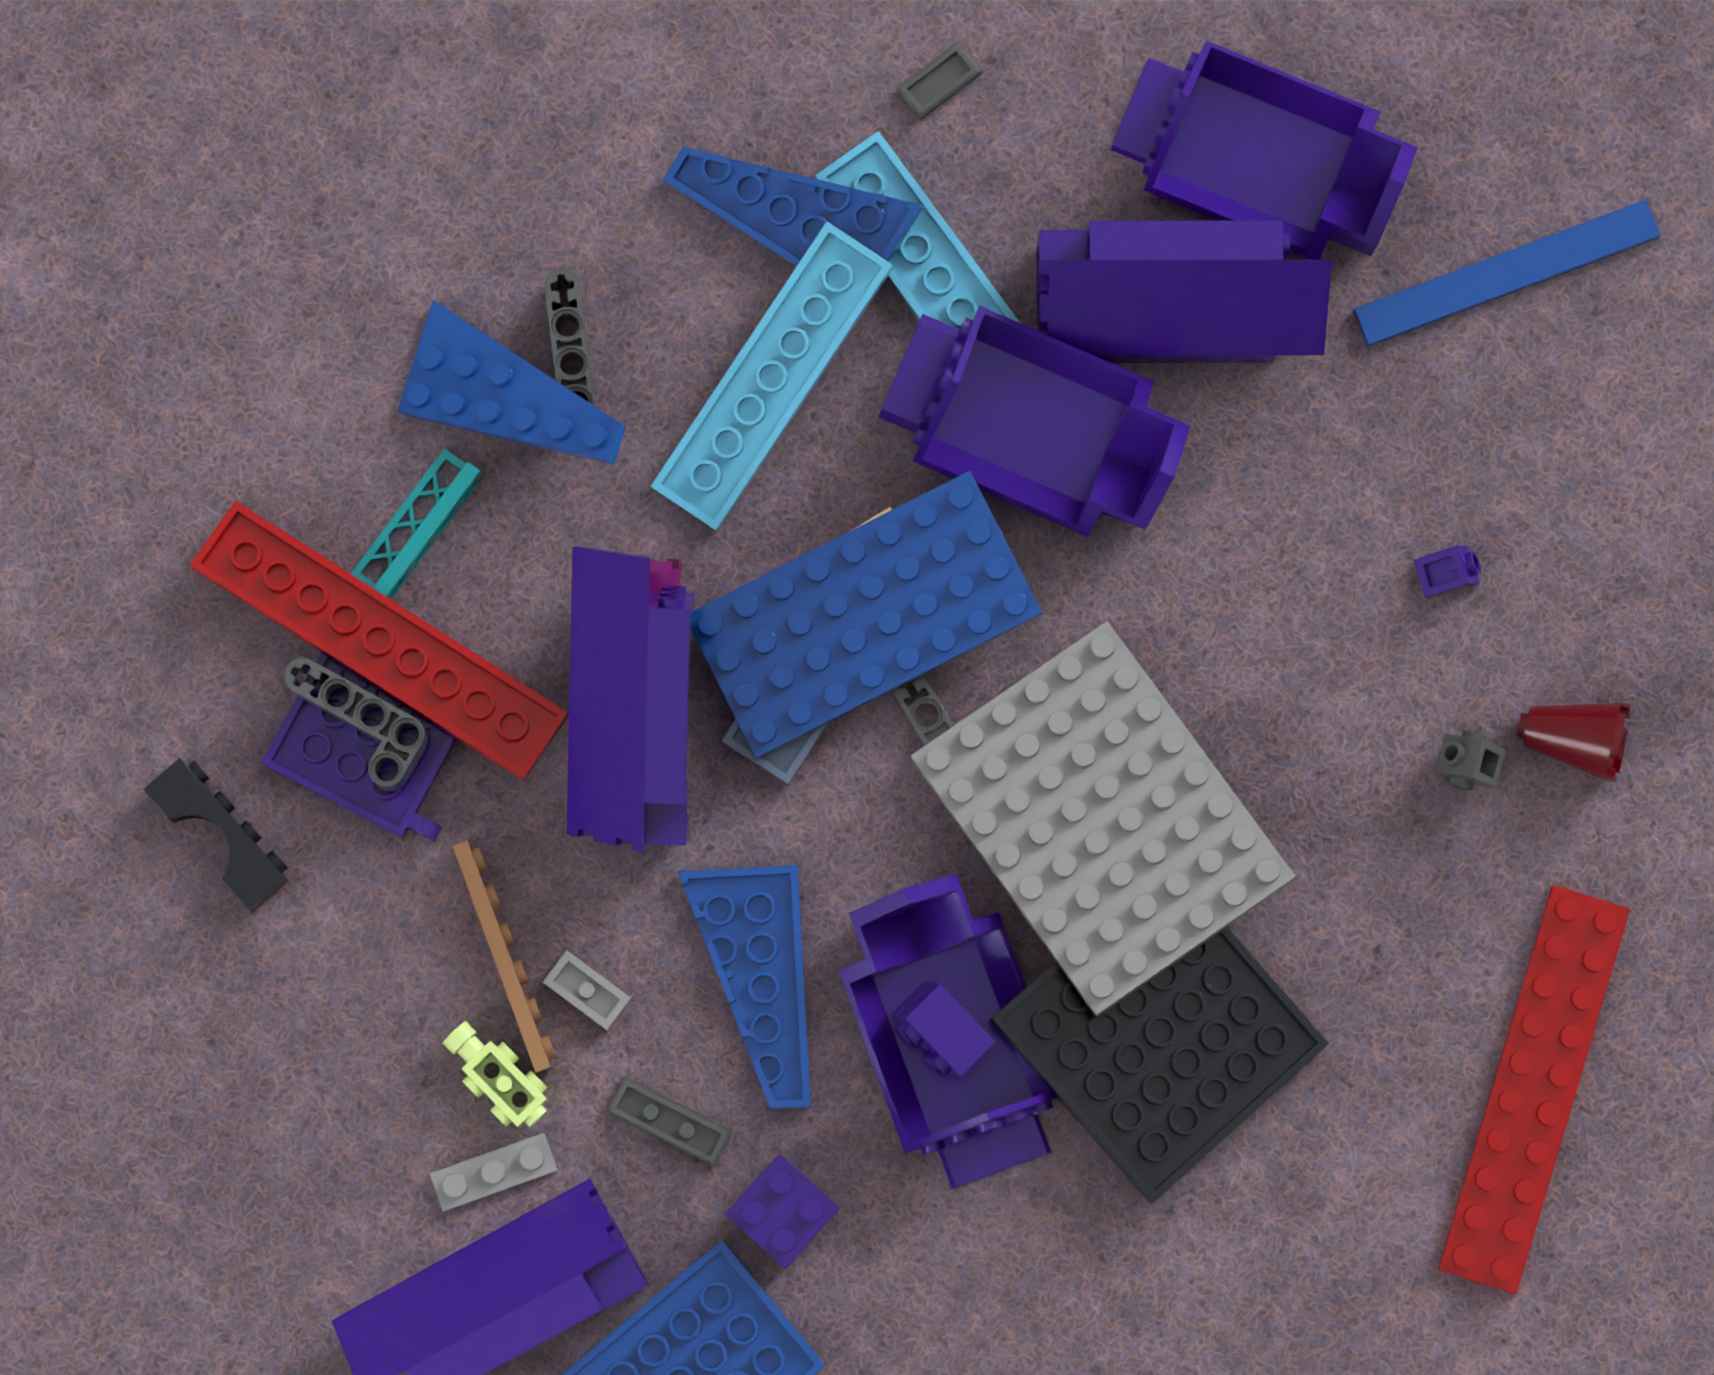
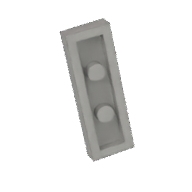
[429,1132,558,1212]

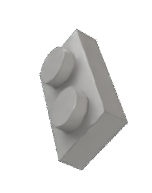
[543,950,632,1031]

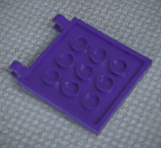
[261,652,457,842]

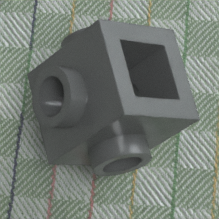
[1435,730,1506,791]

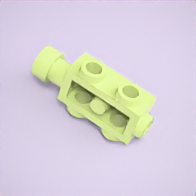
[443,1021,548,1128]

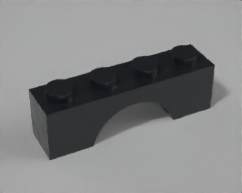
[143,758,289,913]

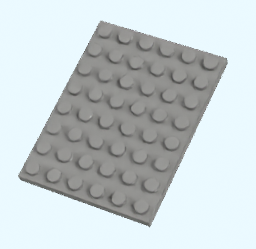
[911,621,1296,1017]

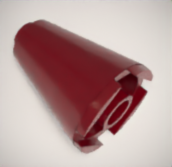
[1517,703,1631,783]

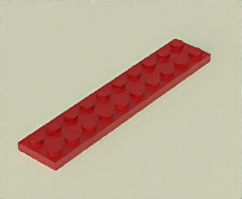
[190,500,569,782]
[1437,885,1630,1295]

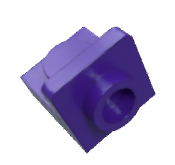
[1414,545,1481,598]

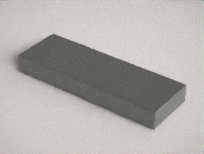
[606,1076,732,1167]

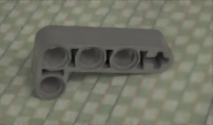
[544,268,596,407]
[284,658,429,792]

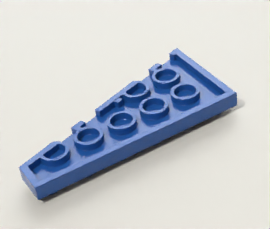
[663,147,924,266]
[398,300,626,465]
[677,865,811,1109]

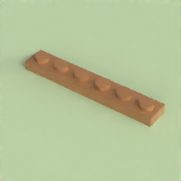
[453,840,557,1074]

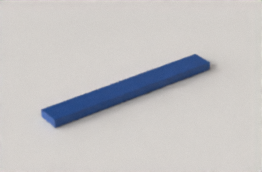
[1353,200,1661,347]

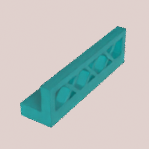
[350,448,483,599]

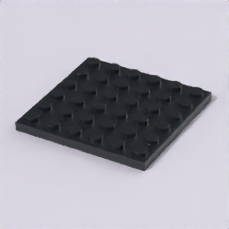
[990,927,1329,1204]

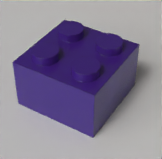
[891,980,996,1077]
[725,1153,840,1270]

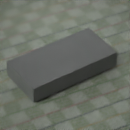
[896,41,982,120]

